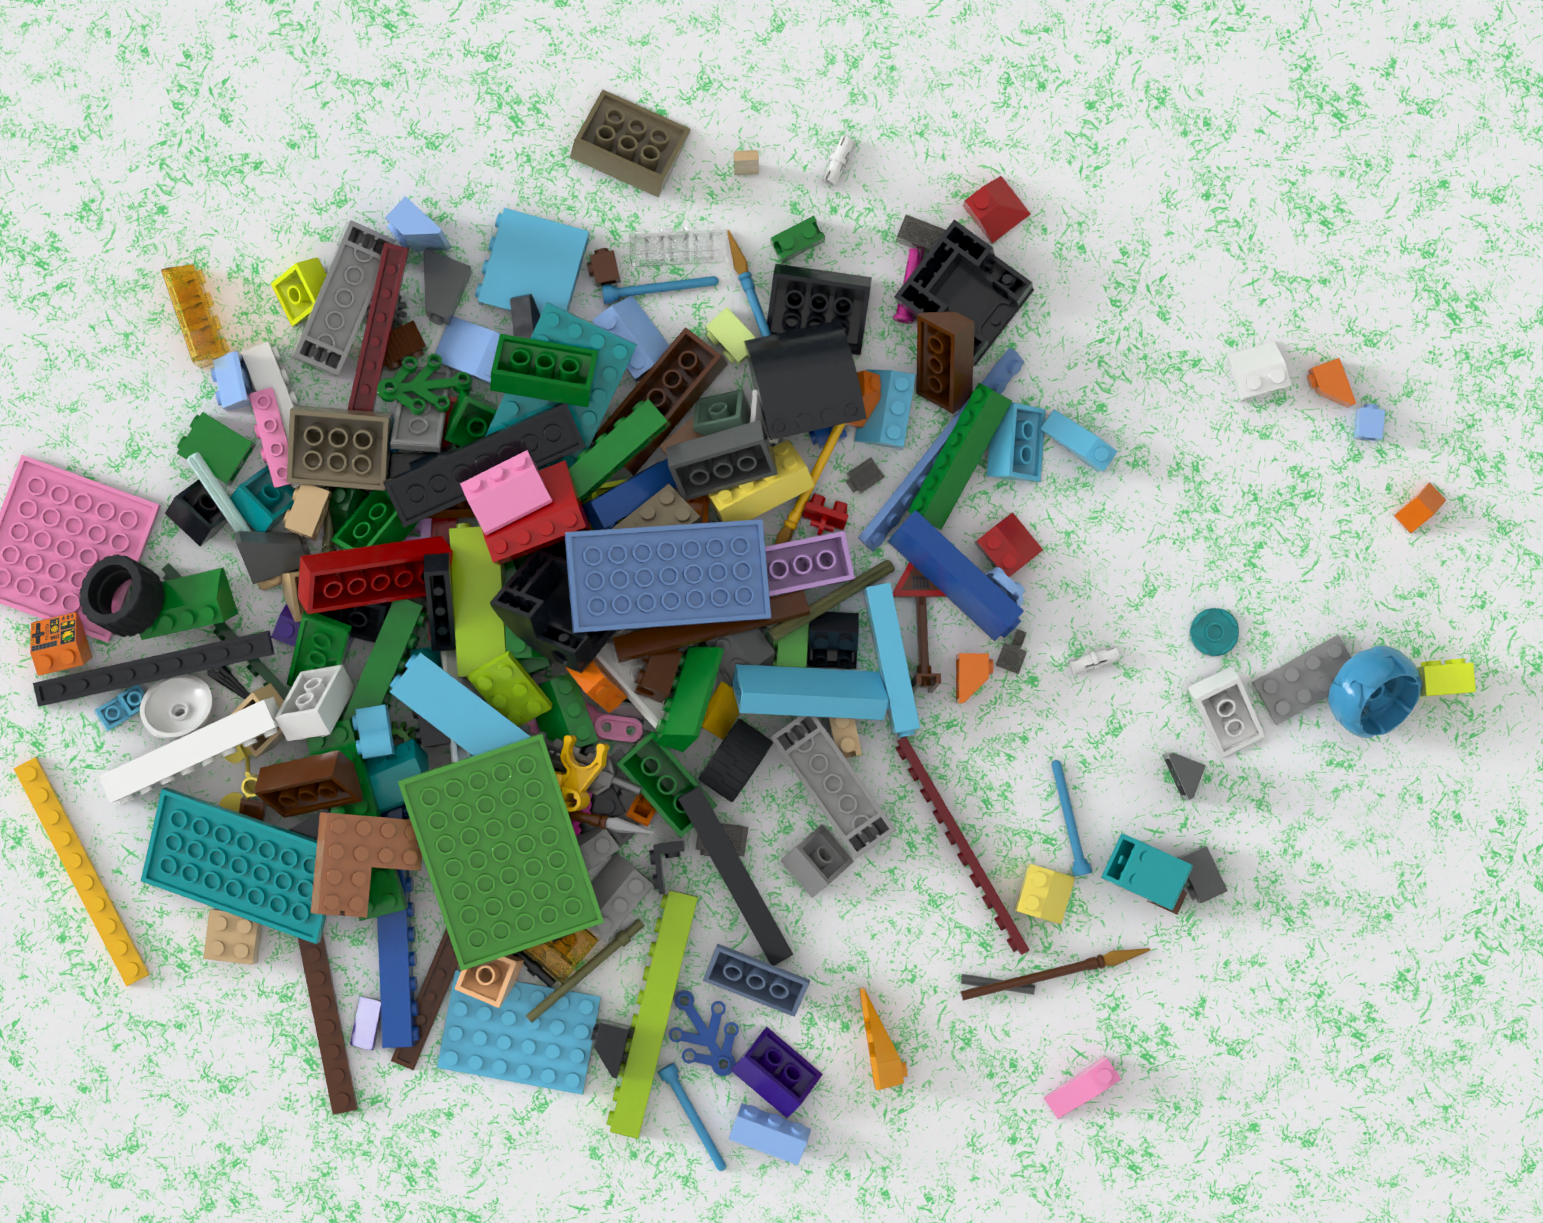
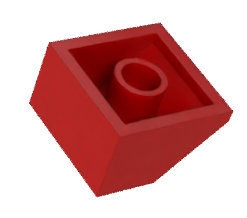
[975,512,1043,577]

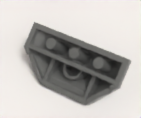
[705,628,775,680]

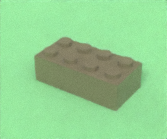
[612,484,702,529]

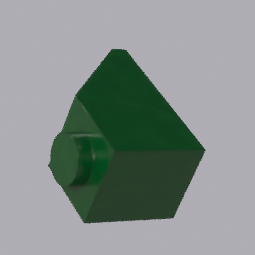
[329,487,369,534]

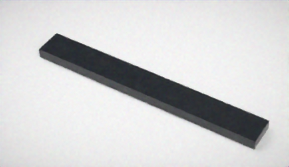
[677,785,794,966]

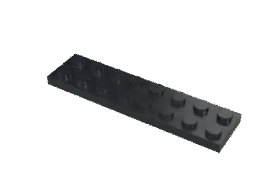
[383,403,586,528]

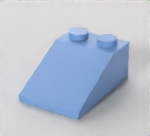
[433,316,500,385]

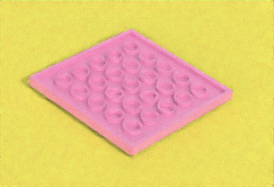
[0,455,161,643]

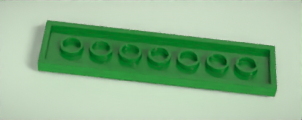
[306,718,408,921]

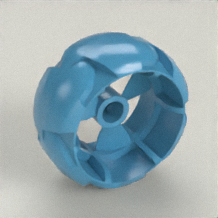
[1328,645,1422,738]

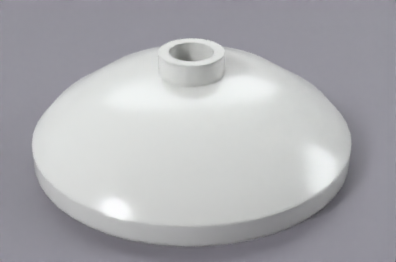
[140,674,213,740]

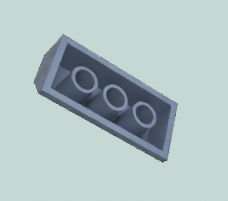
[703,944,810,1017]

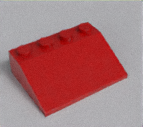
[482,461,591,565]

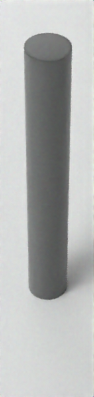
[961,974,1035,995]

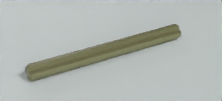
[769,560,895,641]

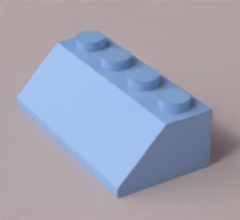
[385,196,451,251]

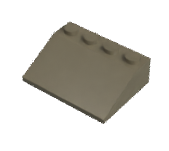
[570,89,691,197]
[287,405,393,491]

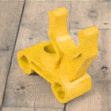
[555,735,609,812]

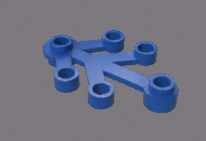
[669,990,739,1076]

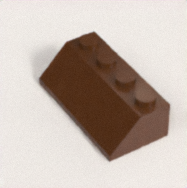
[916,312,975,414]
[254,750,363,818]

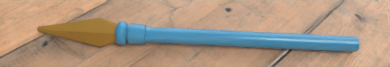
[727,230,771,337]

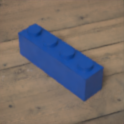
[582,459,677,530]

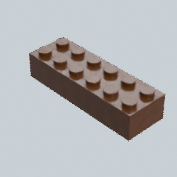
[593,327,728,476]

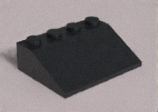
[767,264,872,355]

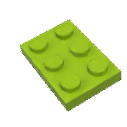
[468,651,553,727]

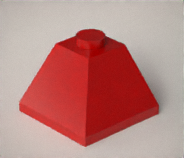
[963,176,1031,244]

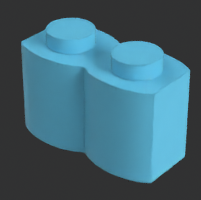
[352,705,395,760]

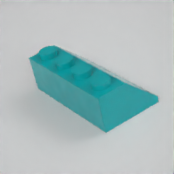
[364,739,429,814]

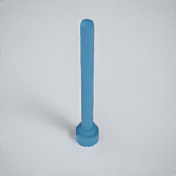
[602,276,719,304]
[1052,760,1093,877]
[657,1062,726,1171]

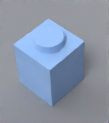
[1354,404,1385,441]

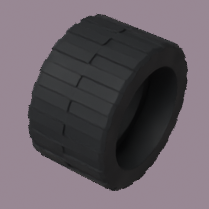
[79,554,165,637]
[698,719,773,802]

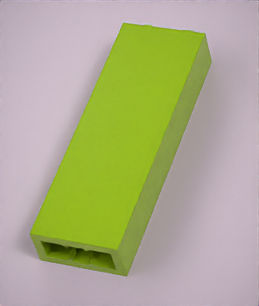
[449,523,506,678]

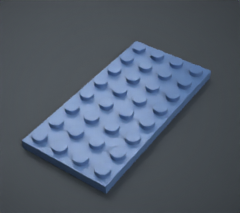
[565,519,771,633]

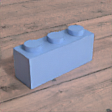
[729,1103,811,1165]

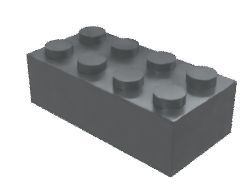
[666,420,778,501]

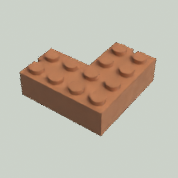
[311,812,422,918]

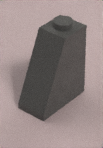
[424,248,472,325]
[234,531,311,584]

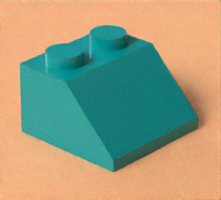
[230,465,295,532]

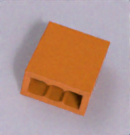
[565,659,628,714]

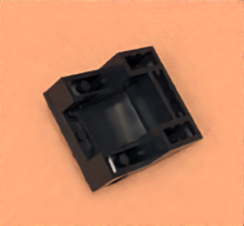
[894,220,1034,366]
[744,320,867,440]
[490,541,617,673]

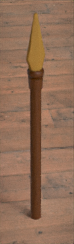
[960,948,1150,1001]

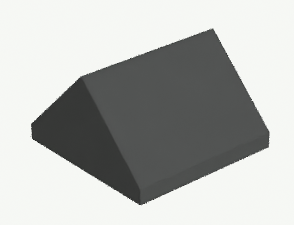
[1162,753,1206,800]

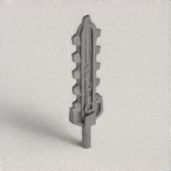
[519,723,642,796]

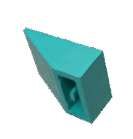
[1101,833,1193,911]

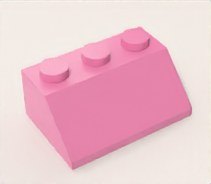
[460,450,553,535]

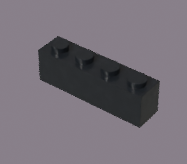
[424,553,456,652]

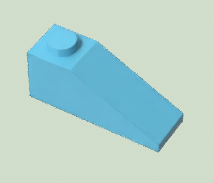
[1040,409,1118,472]

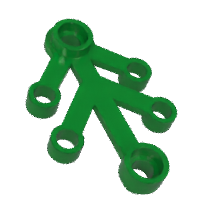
[377,354,472,415]

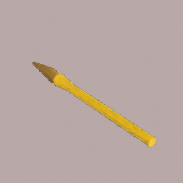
[774,423,846,545]

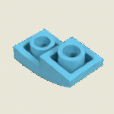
[94,685,145,732]

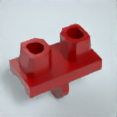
[802,493,849,536]

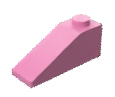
[1044,1056,1121,1119]

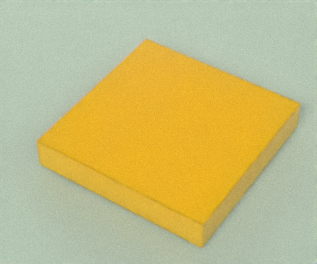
[702,682,740,740]

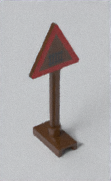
[892,562,947,693]

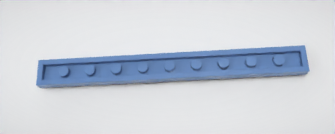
[858,348,1024,552]

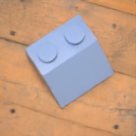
[211,351,253,411]

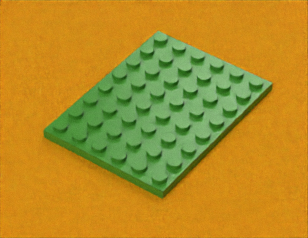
[398,733,604,971]

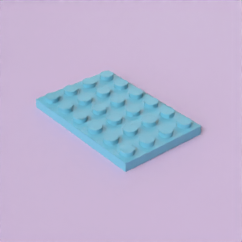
[437,970,601,1095]

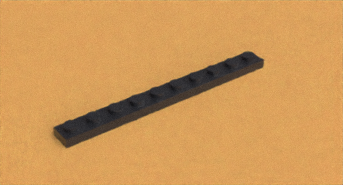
[33,630,275,707]

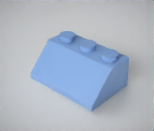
[592,296,669,383]

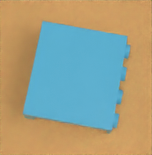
[475,208,590,315]

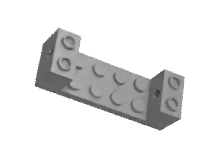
[289,220,396,377]
[770,716,896,859]

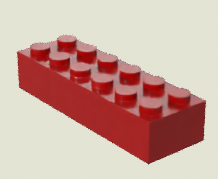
[298,536,453,614]

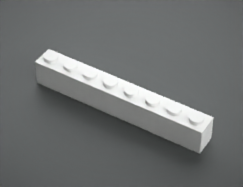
[98,697,279,804]

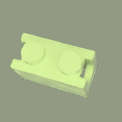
[705,307,755,365]

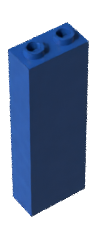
[887,510,1024,641]

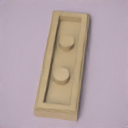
[734,150,759,175]

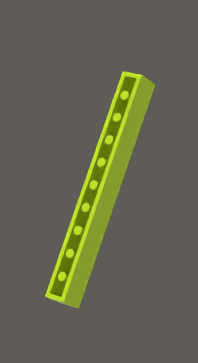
[606,890,698,1139]

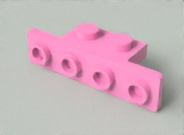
[249,388,293,488]

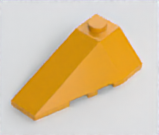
[859,987,908,1090]

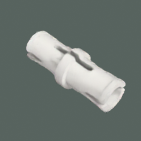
[822,136,855,186]
[1068,646,1120,675]

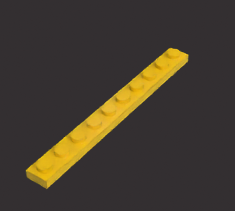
[14,757,150,987]

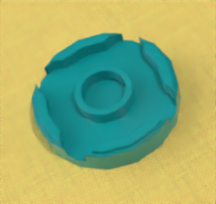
[1189,608,1239,657]

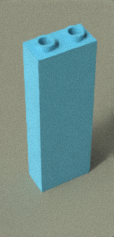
[863,583,920,738]
[390,653,530,756]
[732,664,890,720]

